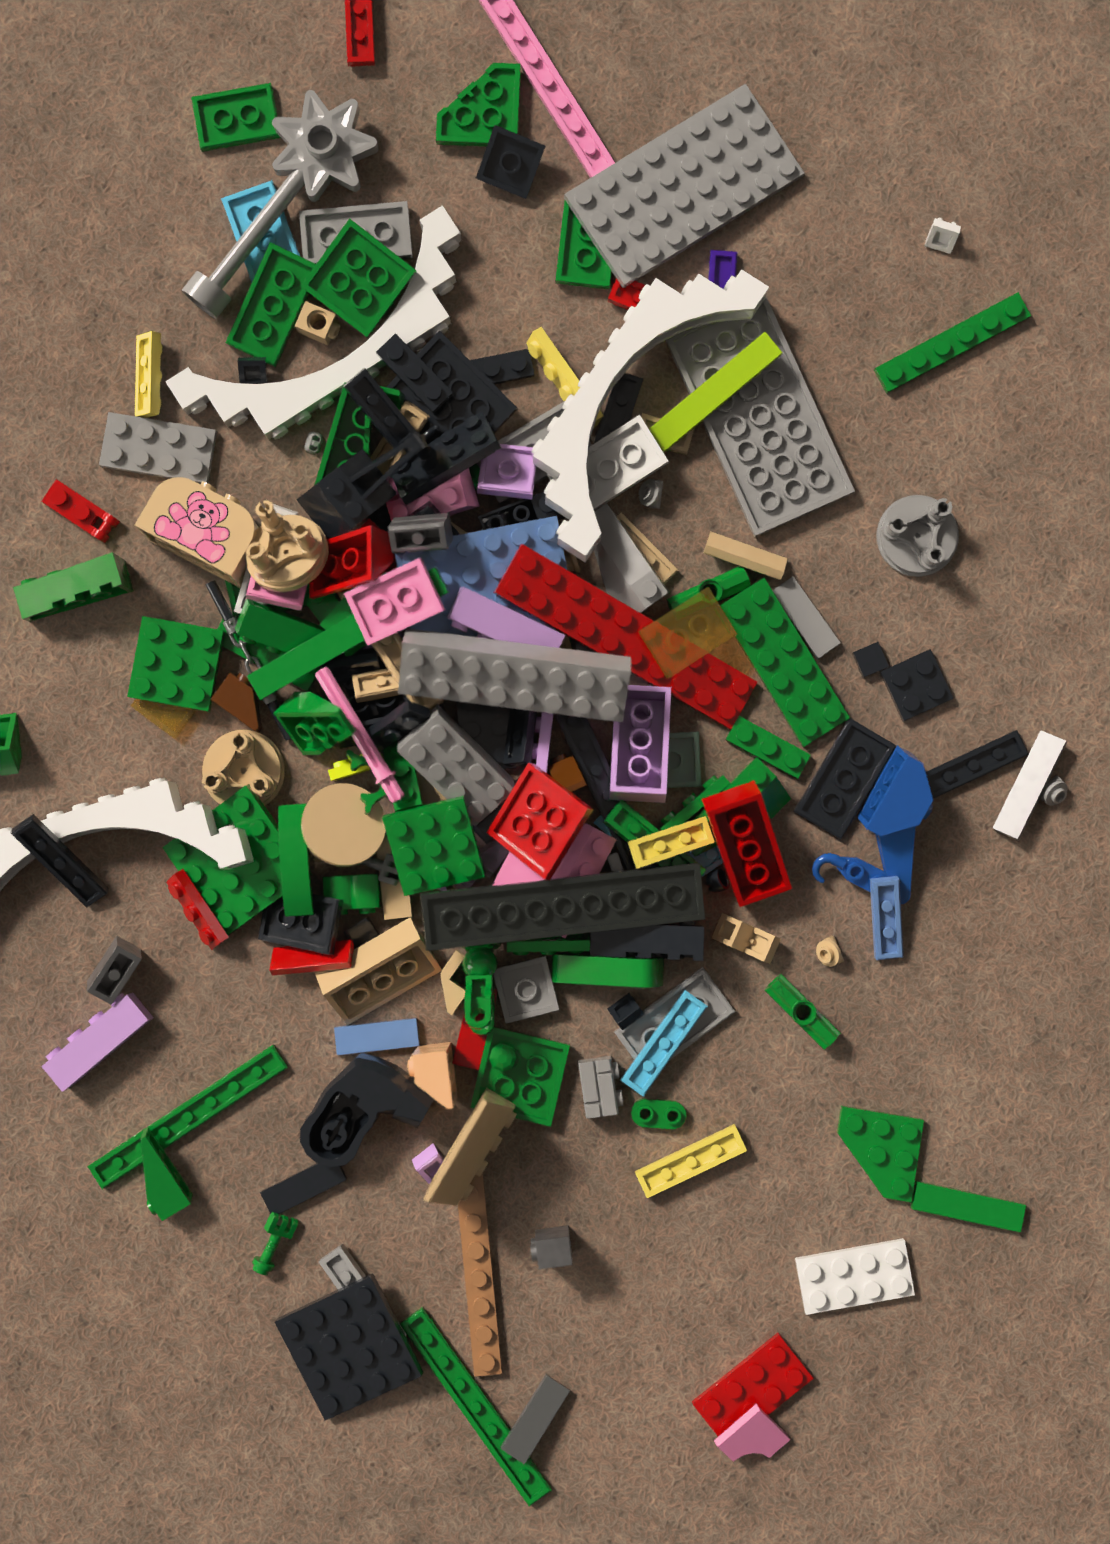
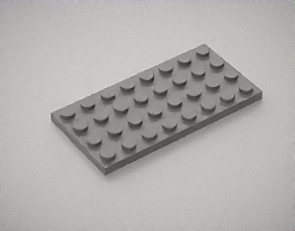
[564,84,805,288]
[665,297,855,537]

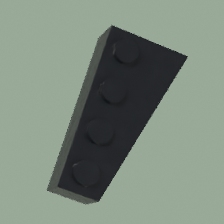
[590,920,704,961]

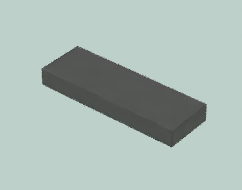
[500,1374,570,1464]

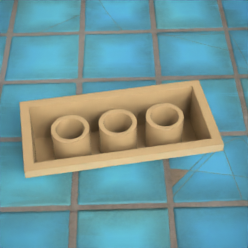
[315,917,442,1025]

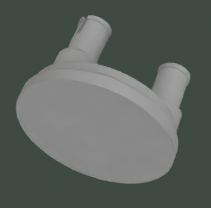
[876,495,959,577]

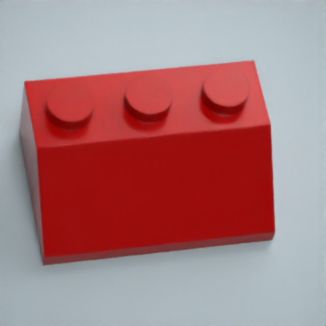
[309,525,394,599]

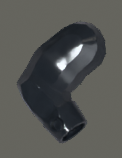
[300,1053,434,1167]

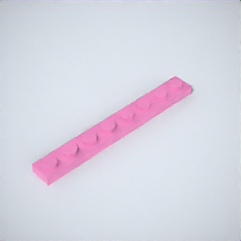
[479,0,615,178]

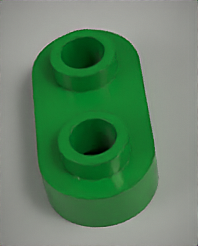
[631,1098,686,1129]

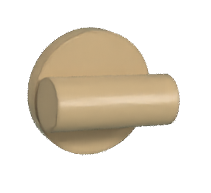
[816,935,844,967]

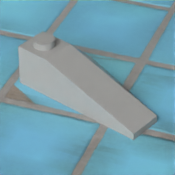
[594,503,670,613]

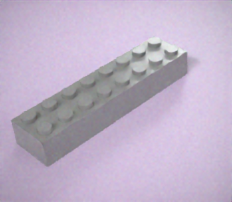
[398,628,631,722]

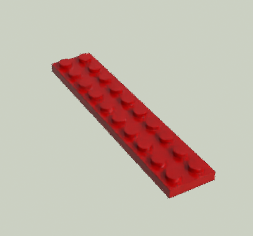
[494,544,757,729]

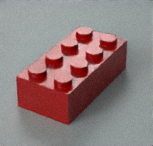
[702,781,792,907]

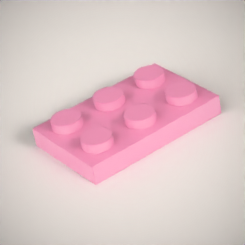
[344,558,445,645]

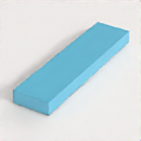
[621,989,708,1097]

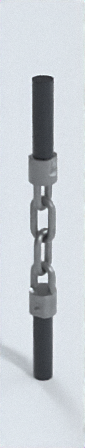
[206,580,291,741]

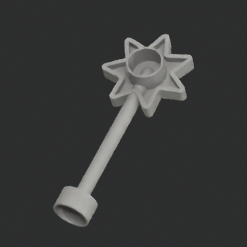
[181,90,379,319]

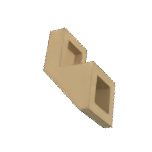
[712,913,781,964]
[440,949,465,1015]

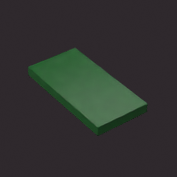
[225,242,316,367]

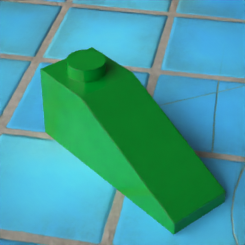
[141,1127,193,1221]

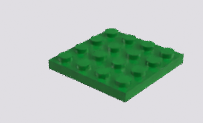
[162,784,312,936]

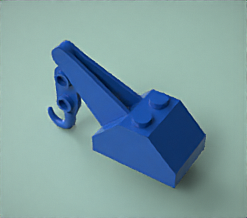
[812,745,933,904]

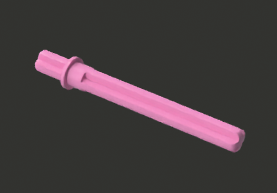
[315,667,404,803]

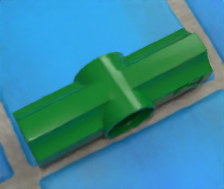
[666,566,751,621]
[764,974,840,1050]

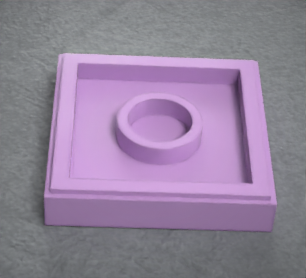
[477,444,536,500]

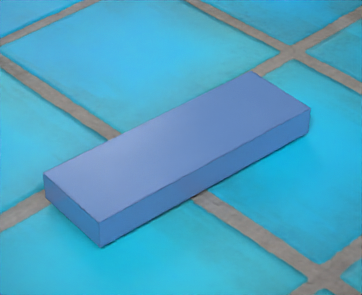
[870,876,903,960]
[334,1018,420,1055]

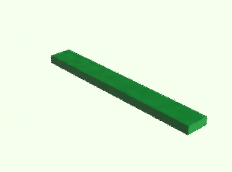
[247,567,450,700]
[87,1044,288,1189]
[400,1307,552,1507]

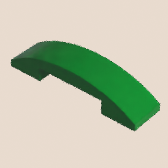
[278,804,314,917]

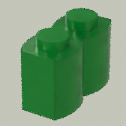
[323,873,382,915]

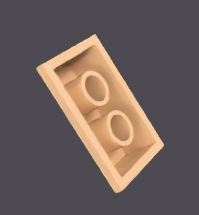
[408,1042,458,1109]

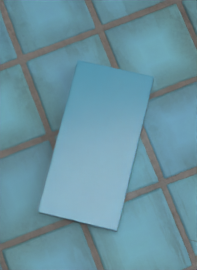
[221,180,300,282]

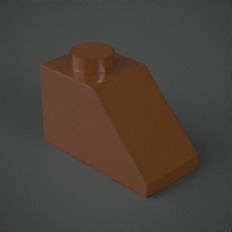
[211,673,262,733]
[547,753,586,792]

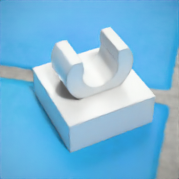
[925,218,961,254]

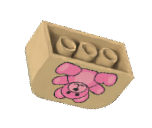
[135,477,259,589]

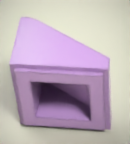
[412,1143,445,1185]

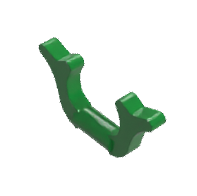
[346,750,387,815]

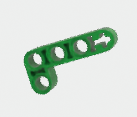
[552,954,664,988]

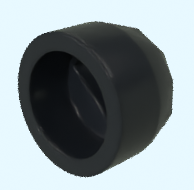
[705,869,729,893]

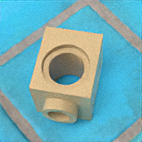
[295,301,340,345]

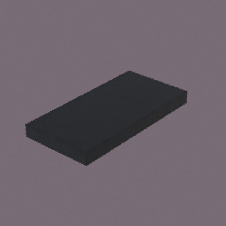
[793,718,897,840]

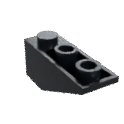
[478,491,565,530]

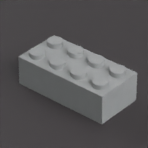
[397,704,515,826]

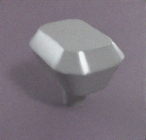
[304,432,323,454]

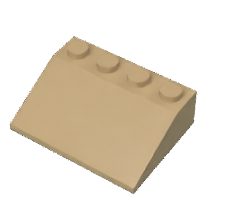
[424,1088,517,1206]

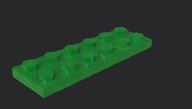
[717,578,850,747]

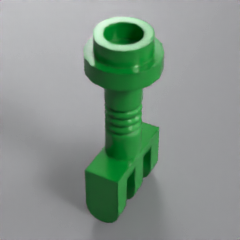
[252,1212,298,1276]

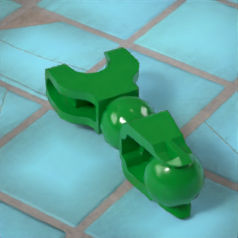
[462,942,502,1036]

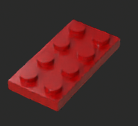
[692,1333,814,1437]

